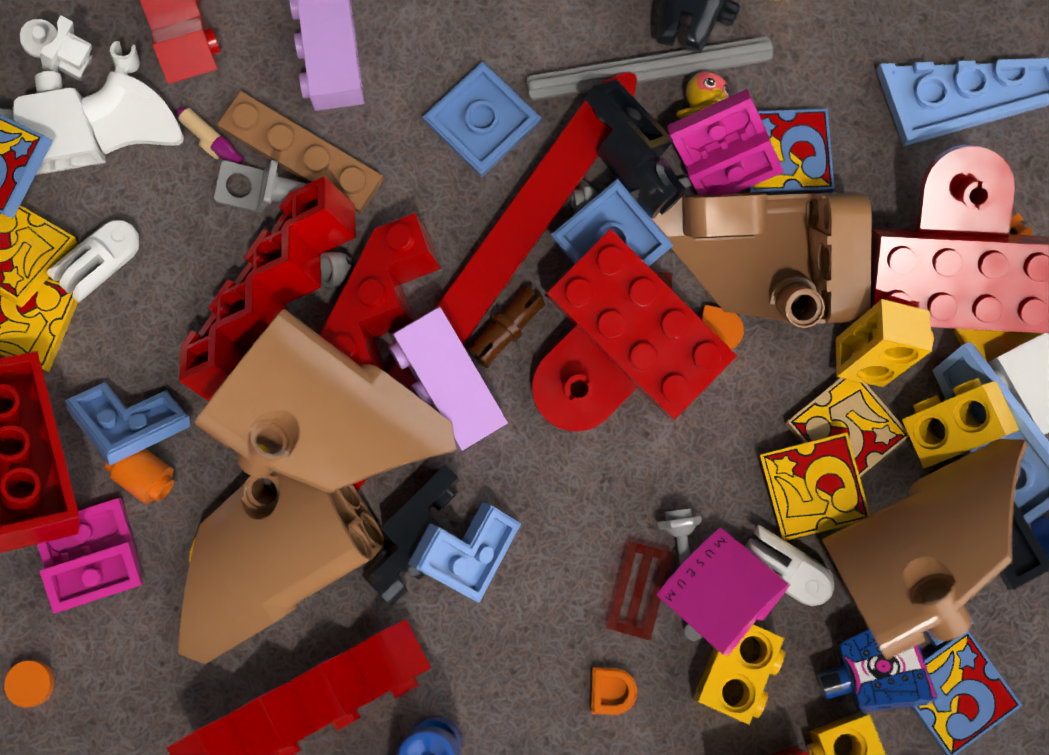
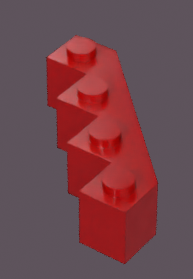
[140,0,221,84]
[179,176,356,402]
[320,213,441,372]
[166,620,431,755]

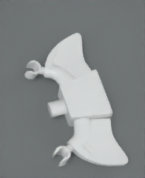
[0,41,184,175]

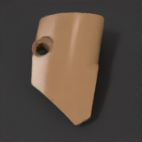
[649,192,872,328]
[194,309,456,493]
[822,439,1027,660]
[178,471,385,664]

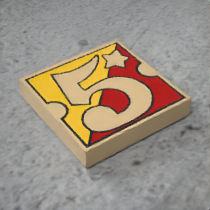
[785,378,909,477]

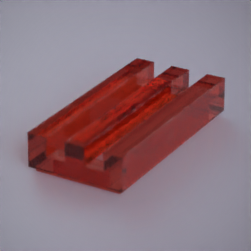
[606,541,672,641]

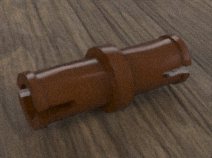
[467,286,545,368]

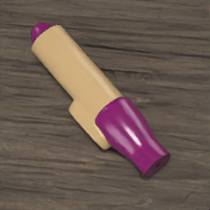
[177,107,245,164]

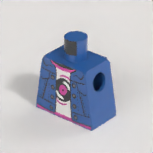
[817,629,938,712]

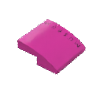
[667,89,784,195]
[37,497,143,614]
[656,527,791,656]

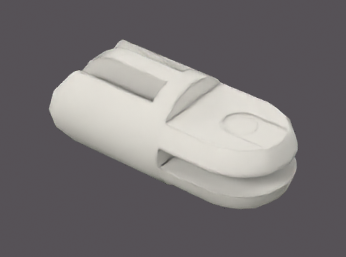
[47,220,139,303]
[745,524,834,606]

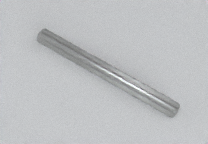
[527,37,773,101]

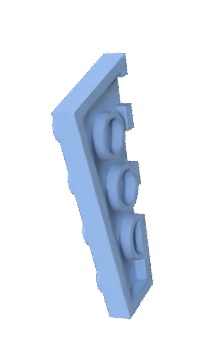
[876,58,1049,146]
[933,342,1049,525]

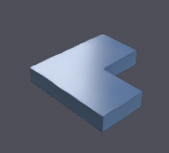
[65,382,191,466]
[408,502,521,603]

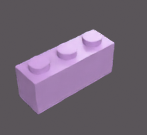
[289,0,365,111]
[388,307,508,451]

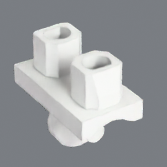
[20,15,92,81]

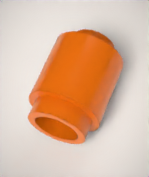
[105,448,175,504]

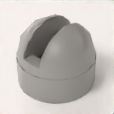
[320,251,354,287]

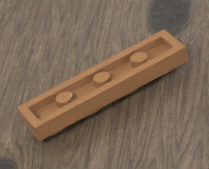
[217,91,384,214]

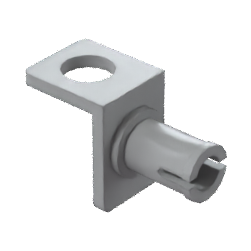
[213,159,307,213]

